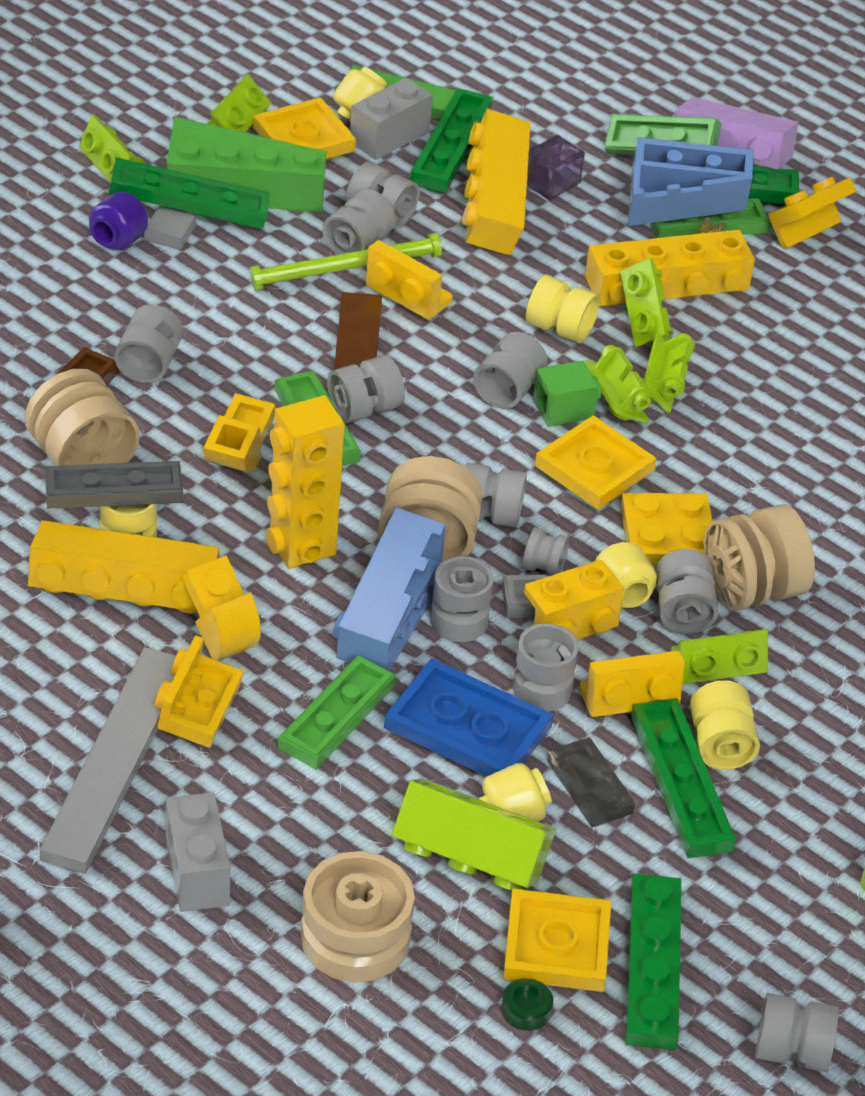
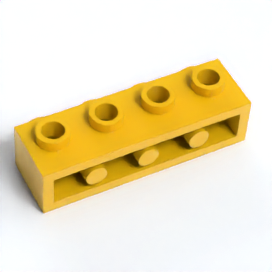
[462,109,531,255]
[585,230,755,306]
[266,395,345,569]
[28,520,220,613]

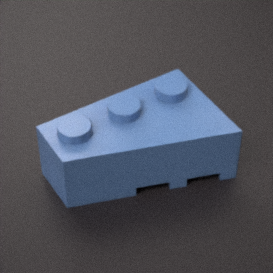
[628,137,754,226]
[333,507,446,671]

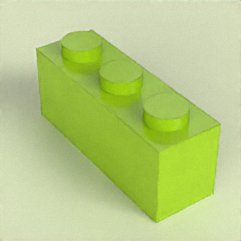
[391,778,557,890]

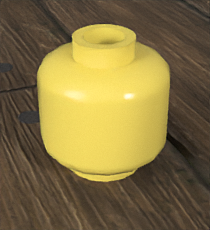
[333,66,388,123]
[595,542,657,608]
[478,763,552,821]

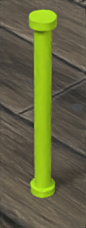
[250,233,442,291]

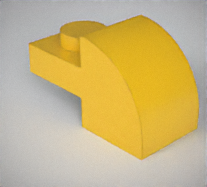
[204,393,276,473]
[181,555,261,661]

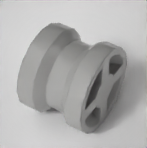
[522,527,570,576]

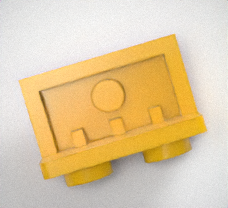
[768,176,857,249]
[366,240,453,320]
[524,560,624,640]
[154,635,244,748]
[579,651,685,717]

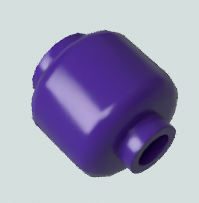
[89,191,148,250]

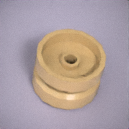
[378,456,483,562]
[301,851,415,983]

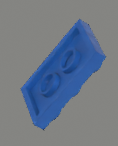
[384,658,554,777]

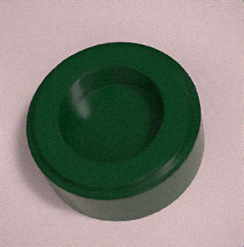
[501,979,554,1031]

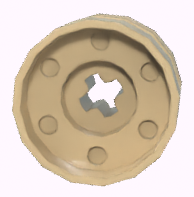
[25,369,139,466]
[704,504,815,611]

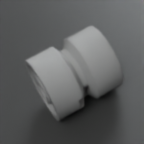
[346,162,420,229]
[322,189,396,255]
[114,305,183,383]
[473,332,548,409]
[327,355,405,423]
[465,462,527,528]
[656,549,719,634]
[430,556,493,642]
[513,623,579,711]
[755,993,839,1073]

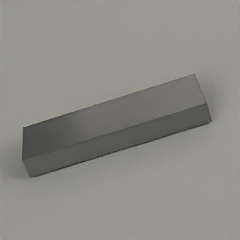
[45,461,183,509]

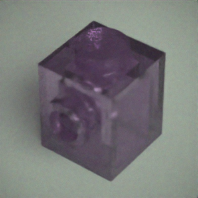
[527,134,585,201]

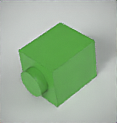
[533,360,601,427]

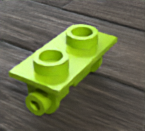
[207,74,272,133]
[79,114,145,182]
[620,258,674,348]
[643,333,695,414]
[584,345,651,423]
[671,629,768,684]

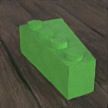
[167,117,327,213]

